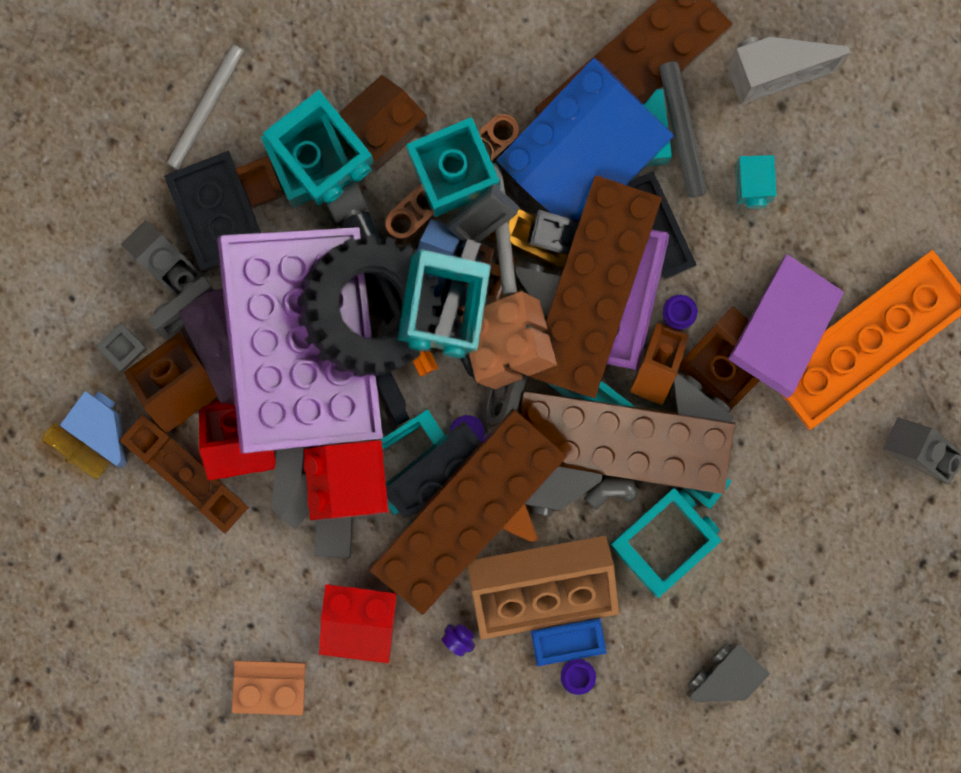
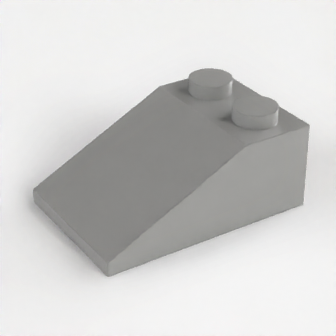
[727,37,851,105]

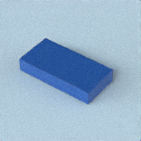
[531,618,607,666]

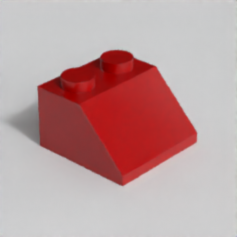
[199,398,277,480]
[304,440,388,521]
[319,584,398,663]

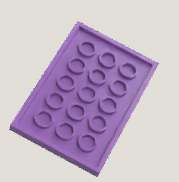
[218,227,383,454]

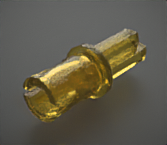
[42,423,108,480]

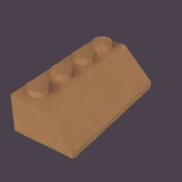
[468,536,619,640]

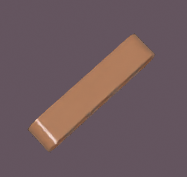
[385,114,519,245]

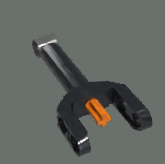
[325,181,481,425]

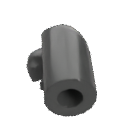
[584,477,638,510]

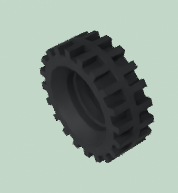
[297,235,441,377]

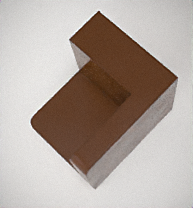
[235,156,285,209]

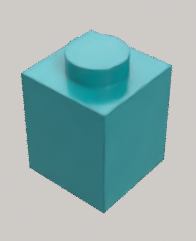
[735,155,777,209]

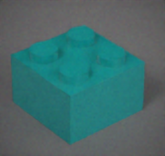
[260,114,354,208]
[406,117,500,217]

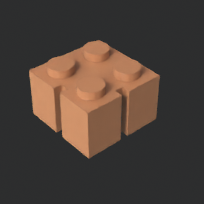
[460,291,557,390]

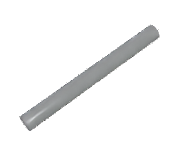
[166,44,244,170]
[492,163,517,297]

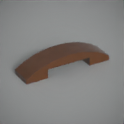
[119,414,249,534]

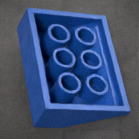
[496,58,675,221]

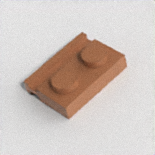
[232,660,306,715]

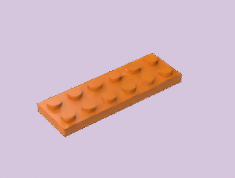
[781,249,961,431]

